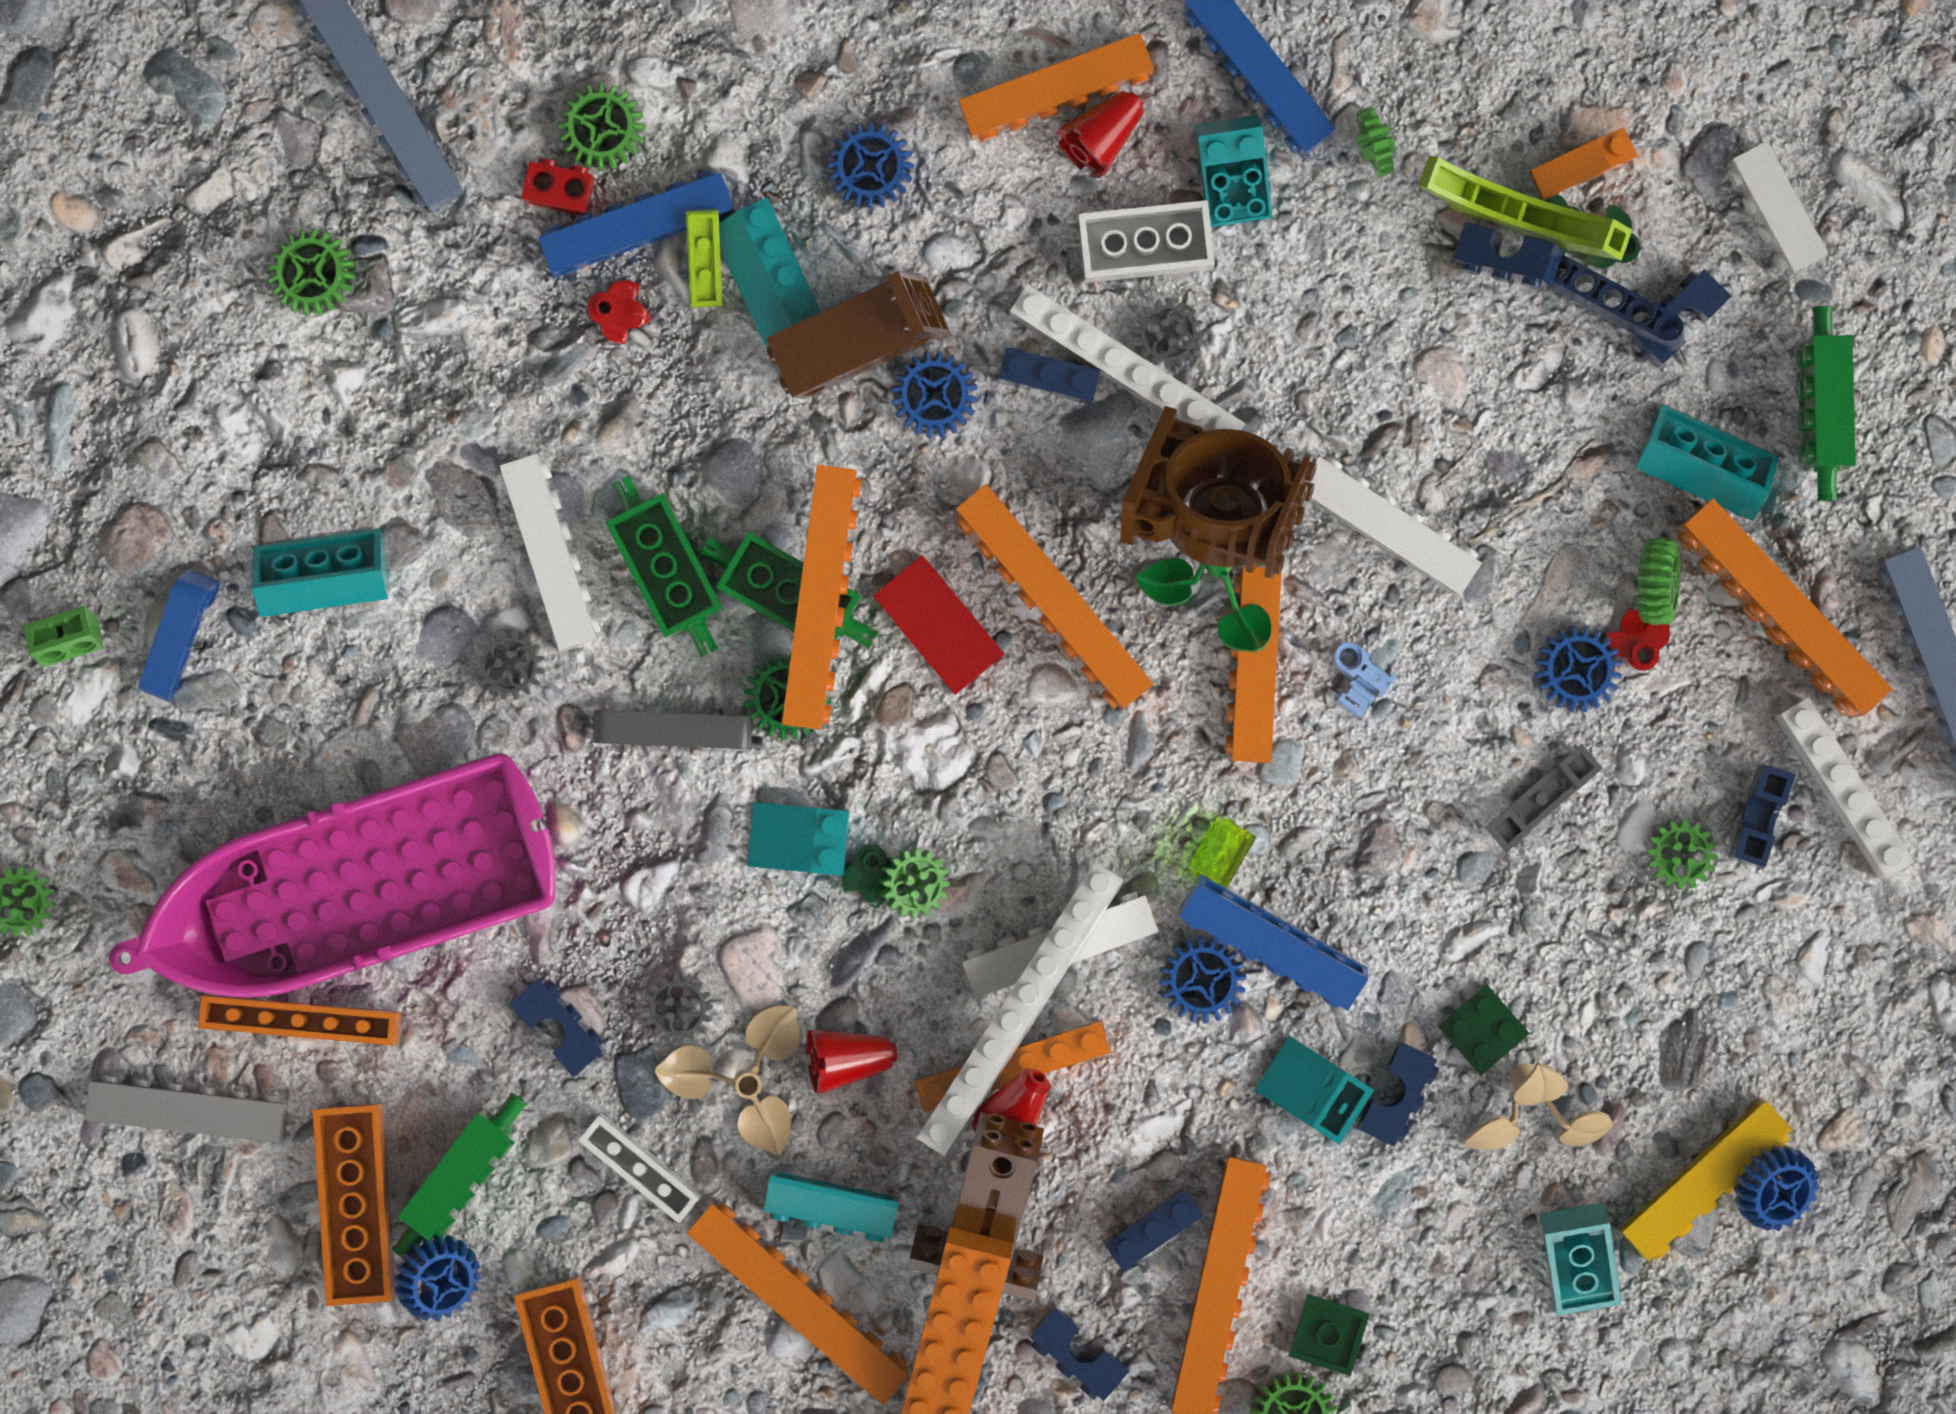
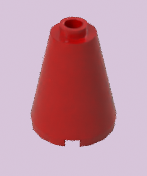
[1056,91,1144,179]
[806,1029,898,1094]
[972,1068,1050,1132]

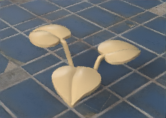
[655,1005,800,1155]
[1462,1062,1613,1150]

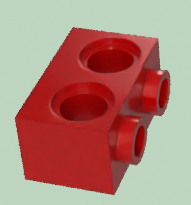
[521,158,595,216]

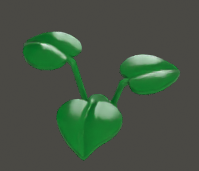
[1135,558,1272,652]

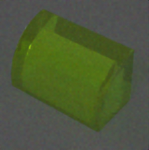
[1185,815,1257,888]

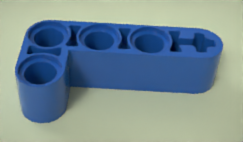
[138,569,220,702]

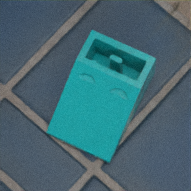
[1194,115,1273,227]
[1254,1036,1374,1145]

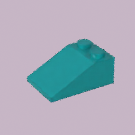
[747,802,850,876]
[1539,1202,1622,1316]

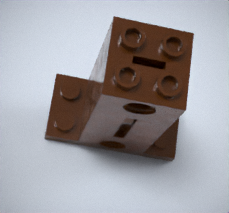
[766,271,952,399]
[907,1112,1044,1301]

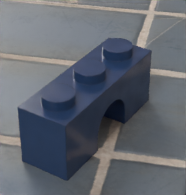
[1453,222,1563,290]
[1631,269,1732,368]
[998,347,1101,406]
[1728,765,1796,868]
[509,977,605,1078]
[1356,1041,1439,1147]
[1103,1186,1203,1271]
[1029,1304,1129,1401]

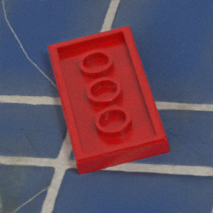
[873,555,1005,695]

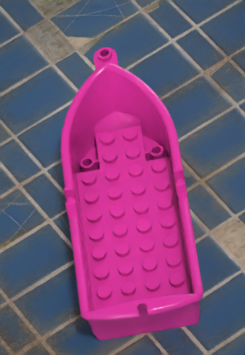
[109,753,556,998]

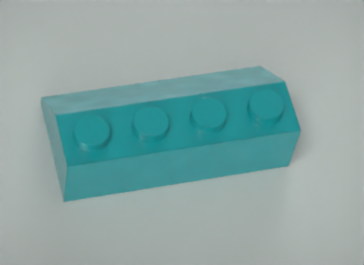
[719,197,821,346]
[1635,404,1780,521]
[251,528,388,617]
[764,1171,900,1242]

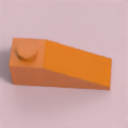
[1529,127,1638,200]

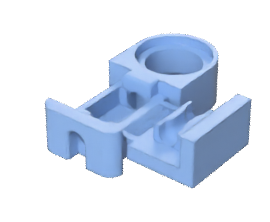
[1332,642,1396,718]

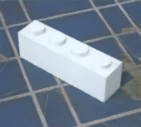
[1727,141,1828,277]
[578,1113,702,1223]

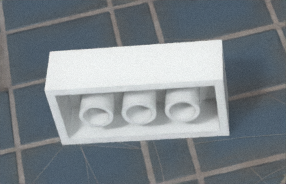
[1078,200,1215,283]

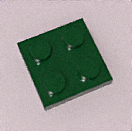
[1437,984,1530,1076]
[1288,1293,1370,1376]

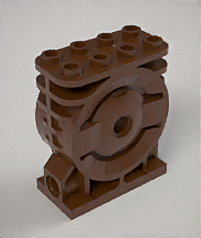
[1120,406,1317,579]

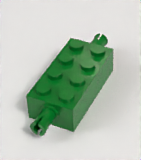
[1796,306,1856,502]
[605,476,724,658]
[700,531,879,650]
[392,1092,528,1259]

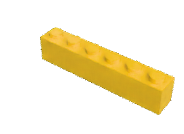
[1617,1099,1793,1261]

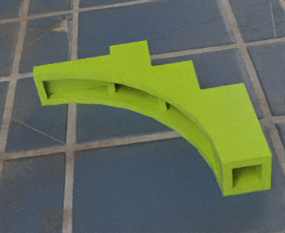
[1418,155,1632,260]

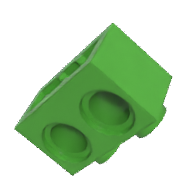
[23,606,104,668]

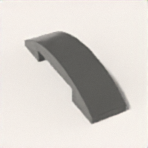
[1485,744,1603,853]

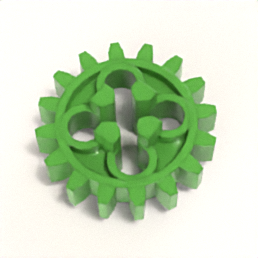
[1355,106,1395,178]
[1646,819,1718,890]
[879,847,950,918]
[0,867,56,937]

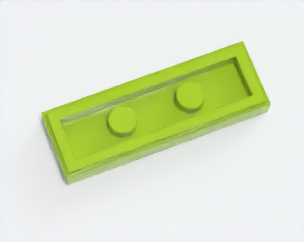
[685,209,723,308]

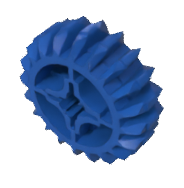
[827,122,914,210]
[891,351,978,438]
[1534,625,1622,713]
[1159,936,1247,1024]
[1733,1145,1820,1232]
[393,1234,482,1322]

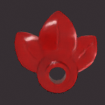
[587,280,651,344]
[1606,608,1670,671]

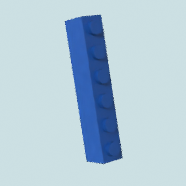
[1183,0,1336,158]
[538,170,735,278]
[1179,874,1368,1010]

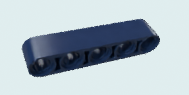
[1550,254,1685,351]

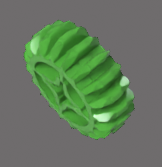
[558,83,645,171]
[267,228,355,316]
[1637,537,1681,625]
[1250,1371,1338,1414]

